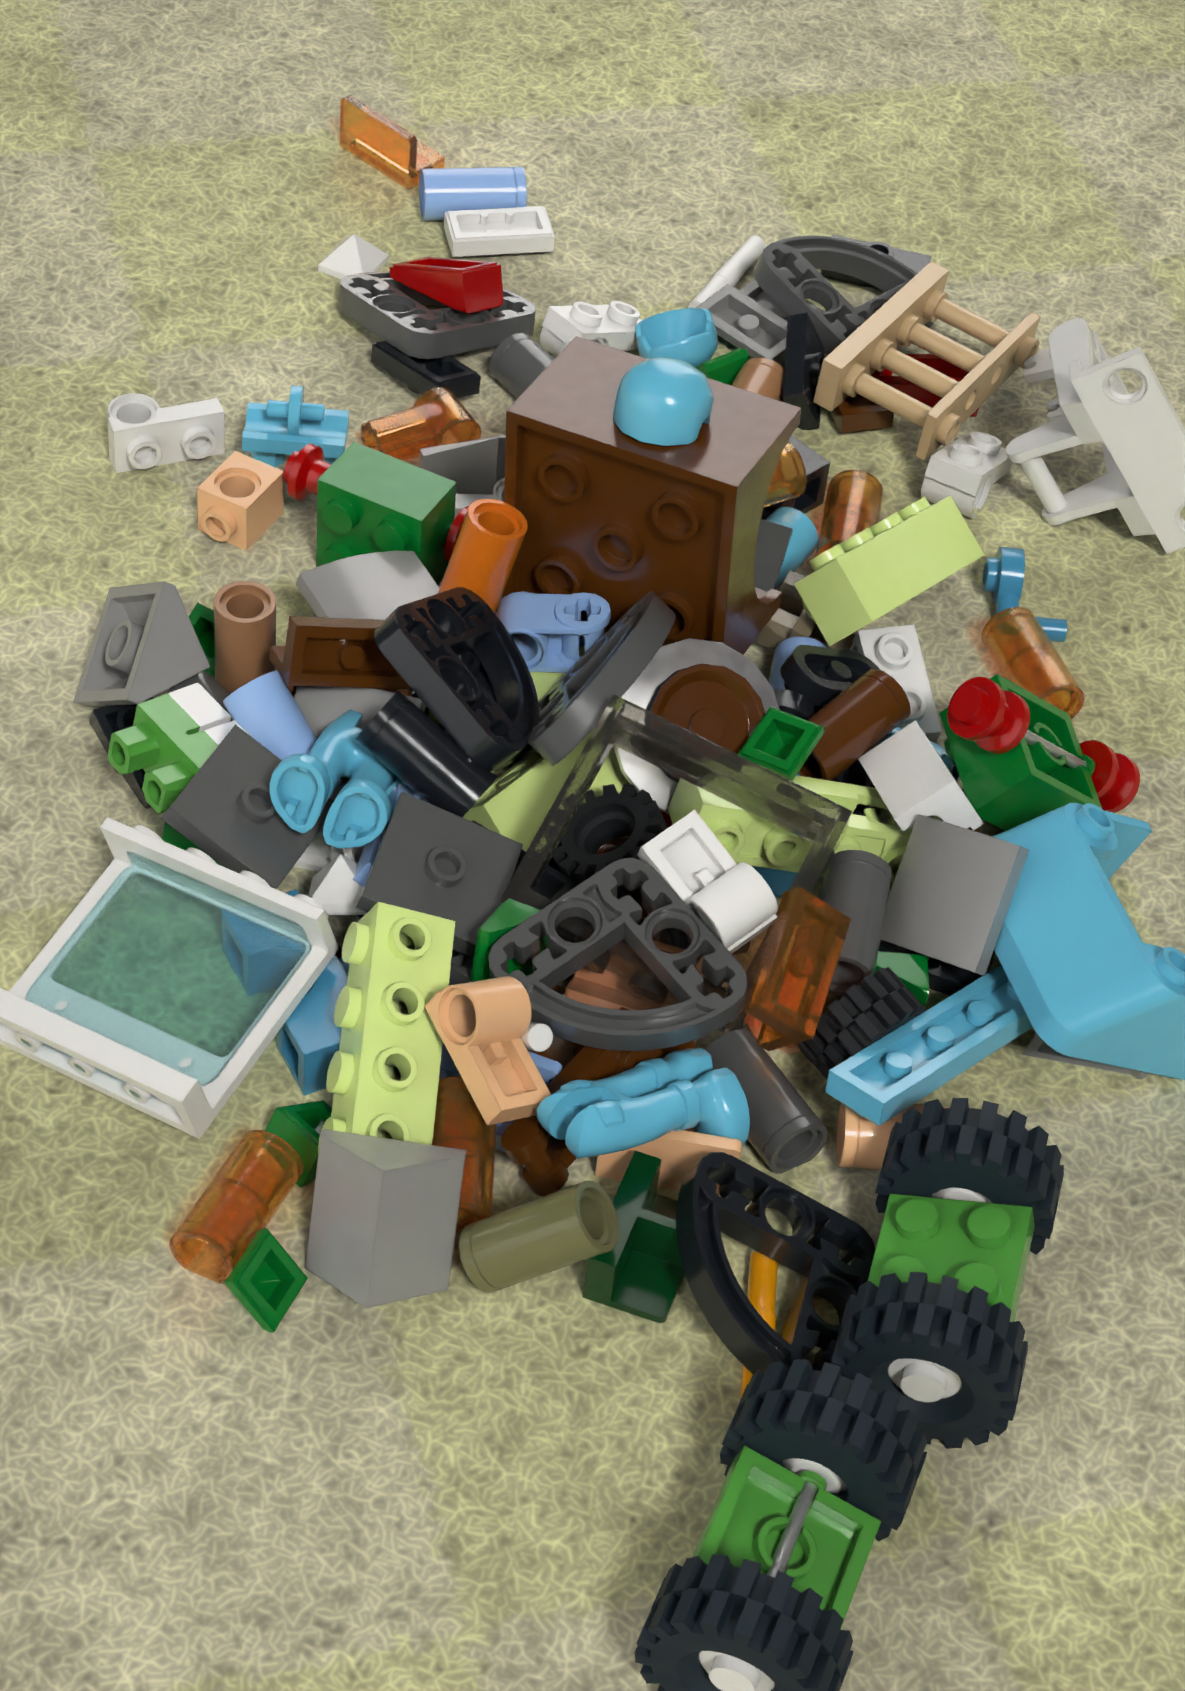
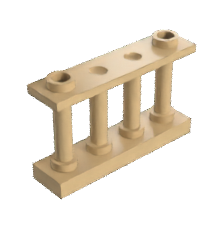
[813,261,1041,461]

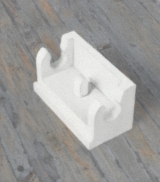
[858,720,984,831]

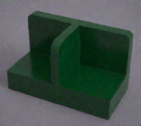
[583,1151,685,1323]

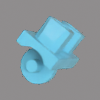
[242,385,349,468]

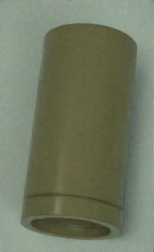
[459,1181,619,1293]

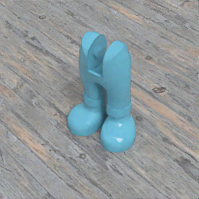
[270,709,396,848]
[537,1048,750,1159]

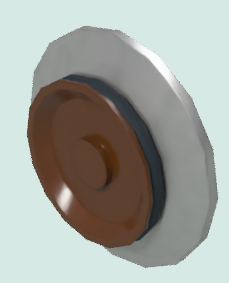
[611,638,780,815]

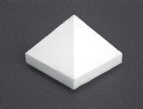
[318,234,389,279]
[308,854,367,915]

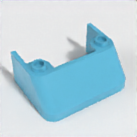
[993,803,1185,1080]

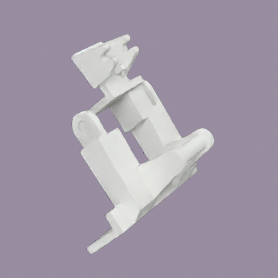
[1006,318,1185,554]

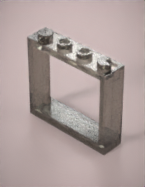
[502,694,853,1033]

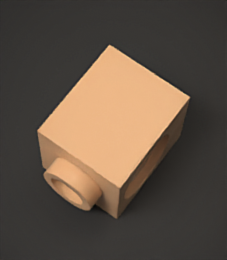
[197,451,284,551]

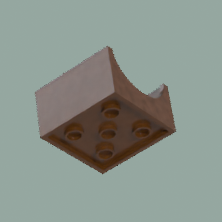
[502,336,801,655]

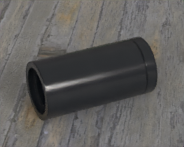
[355,690,497,817]

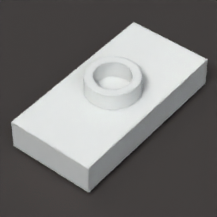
[444,206,555,257]

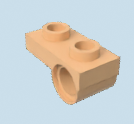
[425,976,551,1126]

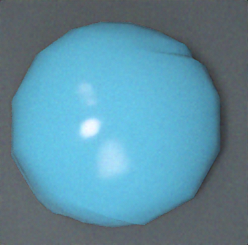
[635,308,718,367]
[613,357,714,446]

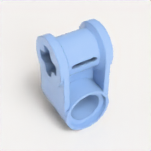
[496,591,611,673]

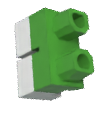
[108,683,252,814]

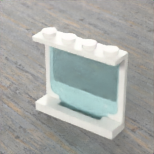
[0,818,339,1139]

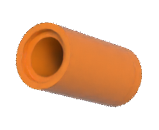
[437,499,528,613]

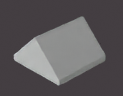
[73,581,210,706]
[305,1129,467,1308]

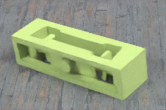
[668,758,931,887]

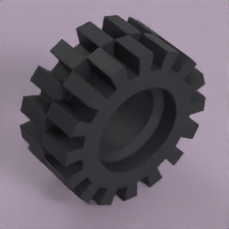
[549,784,668,899]
[797,967,926,1080]

